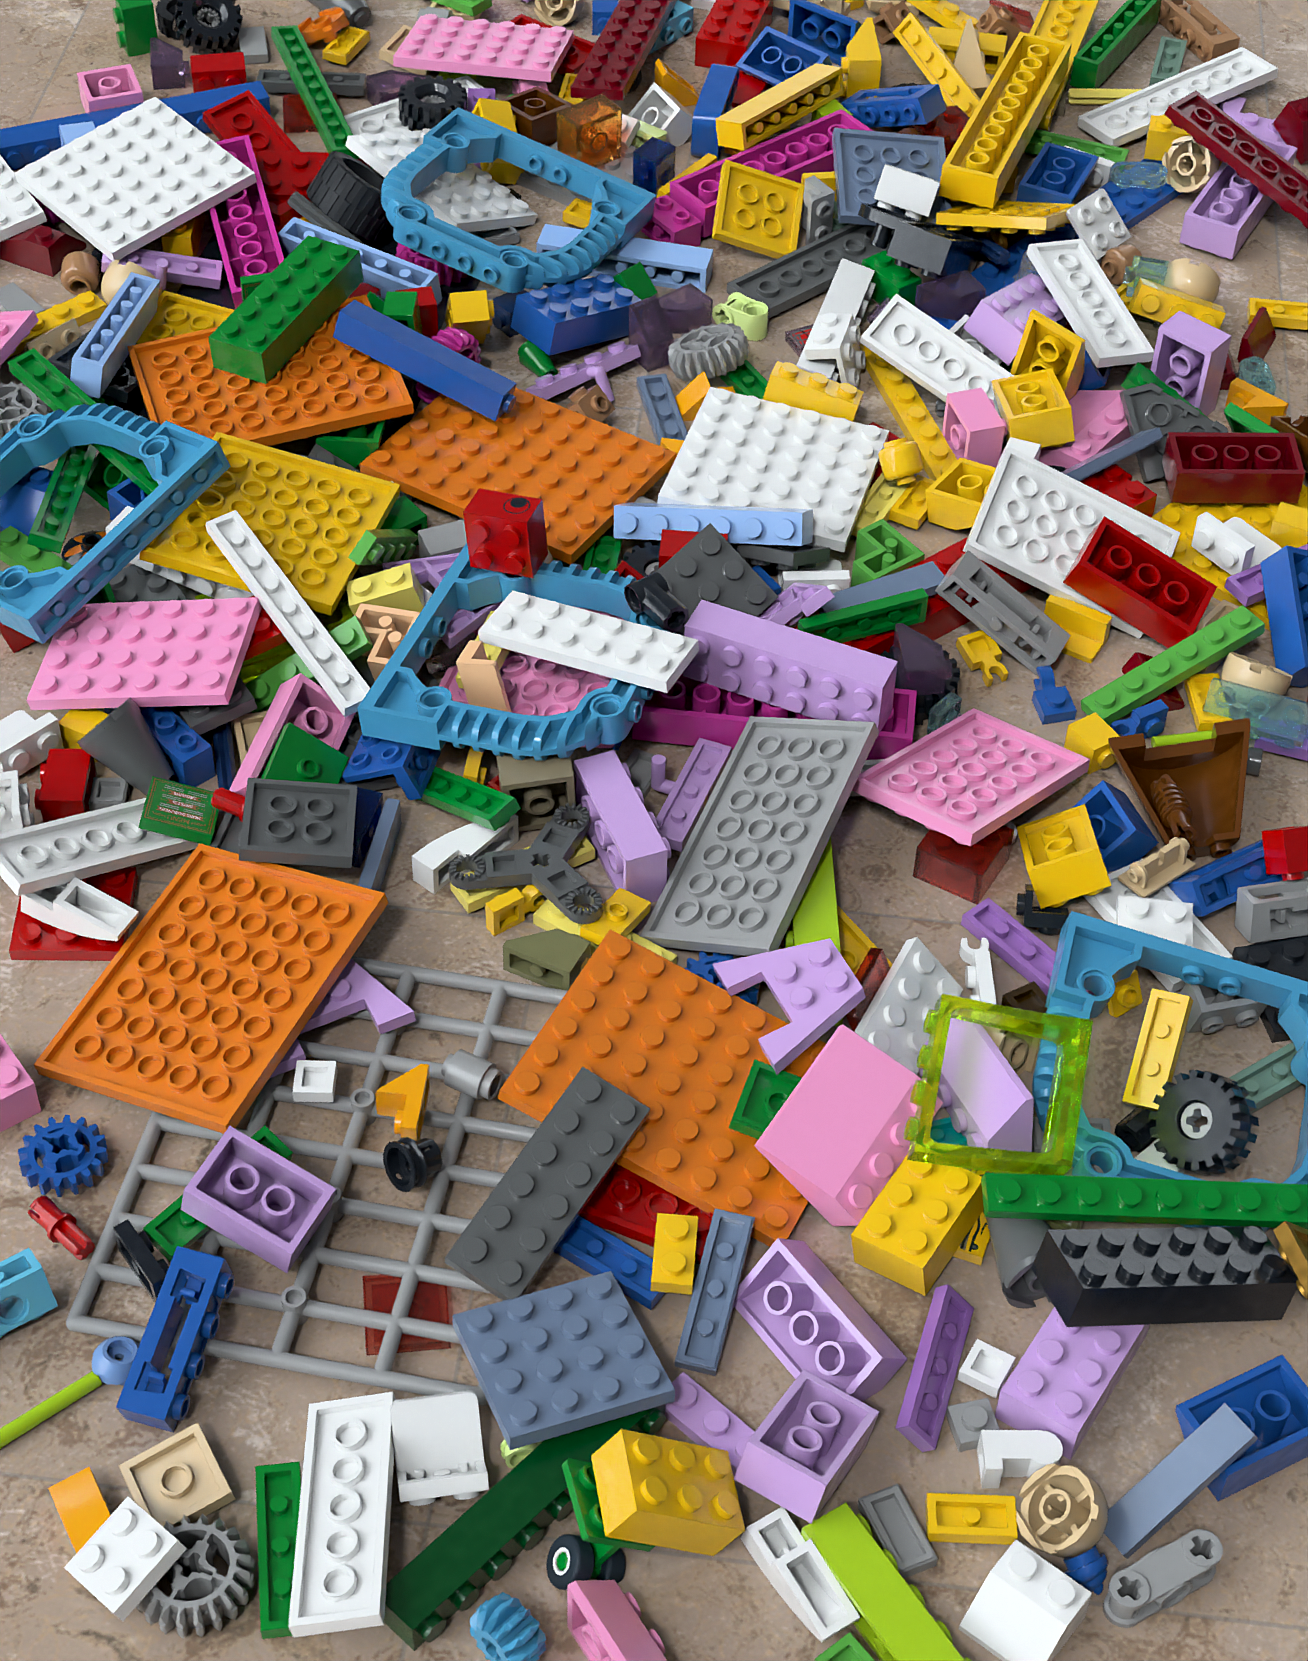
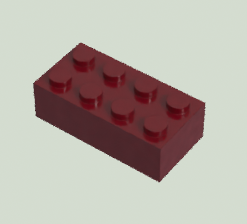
[1162,432,1305,504]

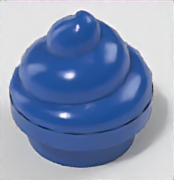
[1063,1545,1109,1595]

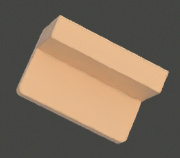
[456,640,512,712]

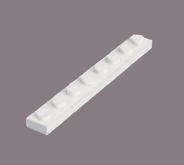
[206,510,370,717]

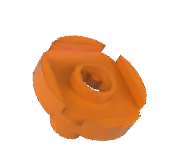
[298,7,350,46]

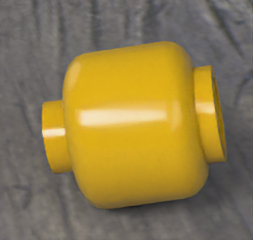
[878,437,923,486]

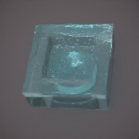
[927,692,962,734]

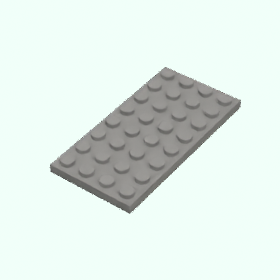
[640,716,879,956]

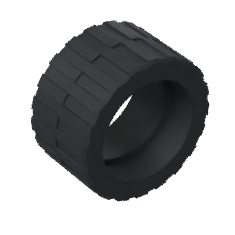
[306,151,390,242]

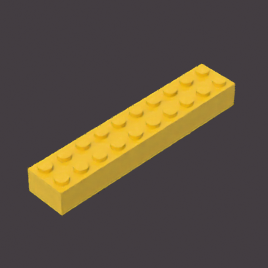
[938,32,1072,209]

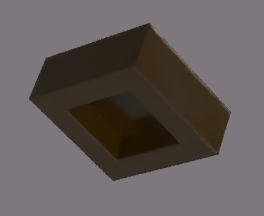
[1001,981,1047,1025]

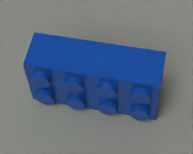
[511,274,644,355]

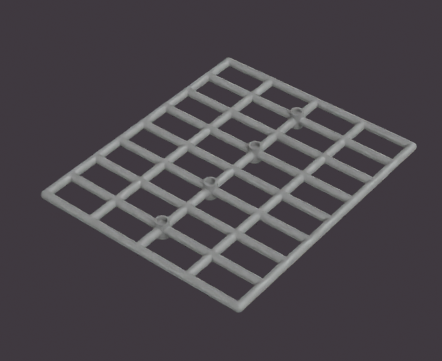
[66,956,567,1406]

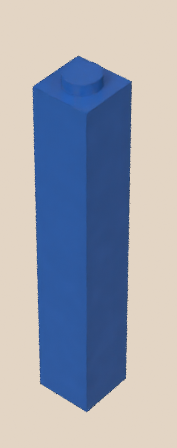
[333,300,517,421]

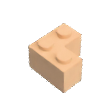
[355,603,420,681]

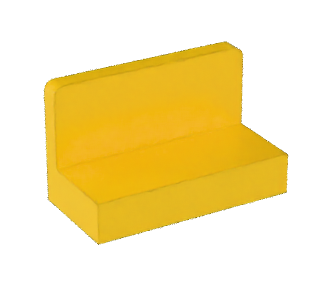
[1044,595,1112,663]

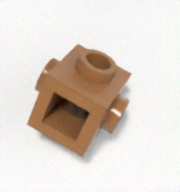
[873,0,910,45]
[976,4,1022,51]
[565,384,615,424]

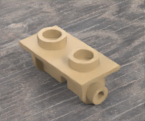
[21,318,82,359]
[1117,837,1196,898]

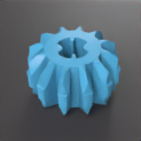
[470,1592,546,1661]

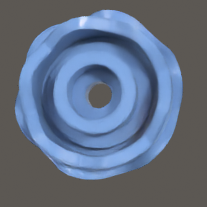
[92,1336,139,1385]

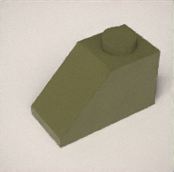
[503,929,591,991]

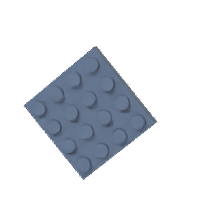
[832,128,951,228]
[453,1271,675,1450]

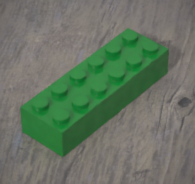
[208,236,364,384]

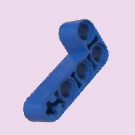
[691,63,740,159]

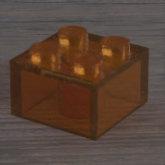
[557,94,622,168]

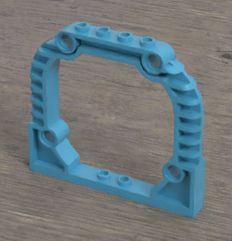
[381,107,656,293]
[0,403,231,644]
[357,543,670,761]
[1032,911,1308,1233]

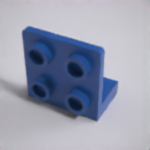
[342,735,441,800]

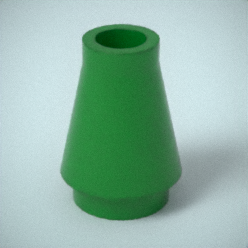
[518,340,558,377]

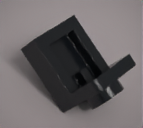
[1016,884,1069,934]

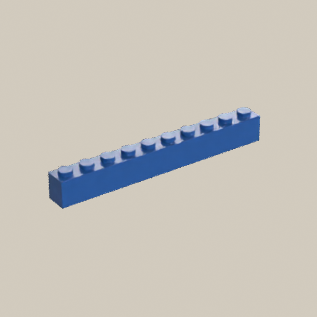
[0,81,271,171]

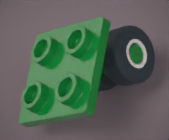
[546,1458,655,1590]

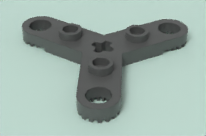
[449,803,603,924]

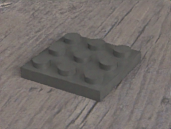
[656,523,778,636]
[239,778,357,868]

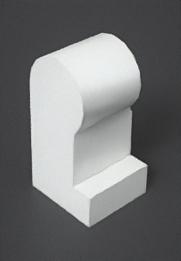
[977,1430,1063,1489]

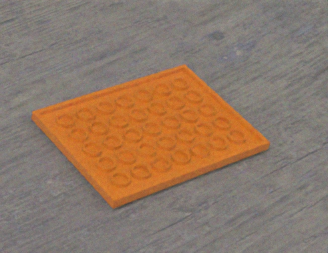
[127,295,414,446]
[359,388,677,565]
[34,843,388,1134]
[497,929,826,1247]

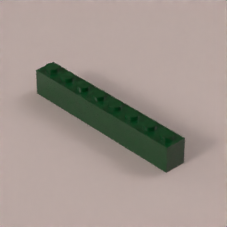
[384,1404,666,1651]

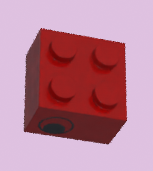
[463,488,548,578]

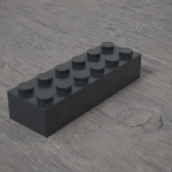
[1031,1226,1298,1327]

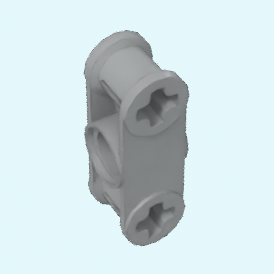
[1103,1529,1223,1628]

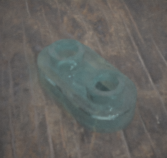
[1110,161,1168,189]
[1237,356,1276,396]

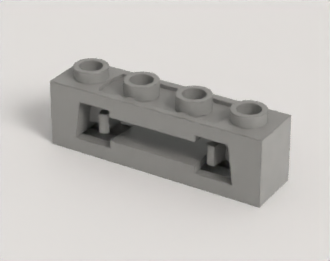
[935,550,1071,676]
[1235,877,1308,944]

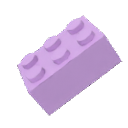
[1151,310,1232,416]
[181,1126,336,1273]
[734,1369,879,1524]

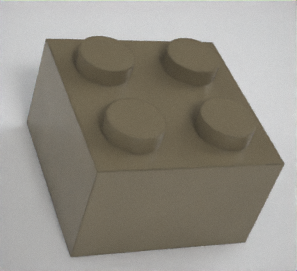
[496,753,577,832]

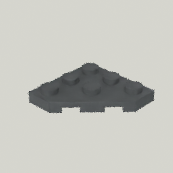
[1119,383,1229,483]

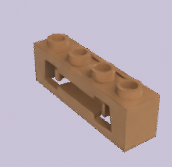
[1158,0,1240,63]

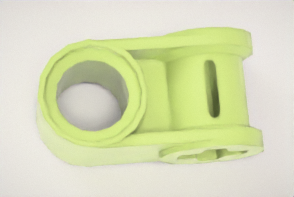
[712,292,768,341]

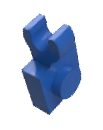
[1032,665,1077,725]
[1110,699,1169,739]

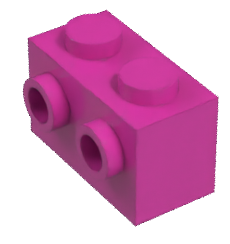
[640,195,702,247]

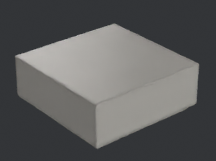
[88,777,131,811]

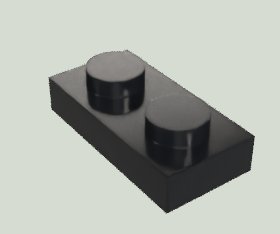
[113,1219,169,1303]

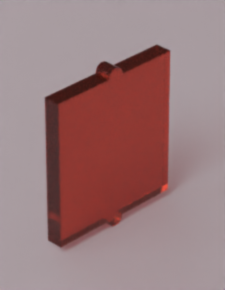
[989,0,1034,28]

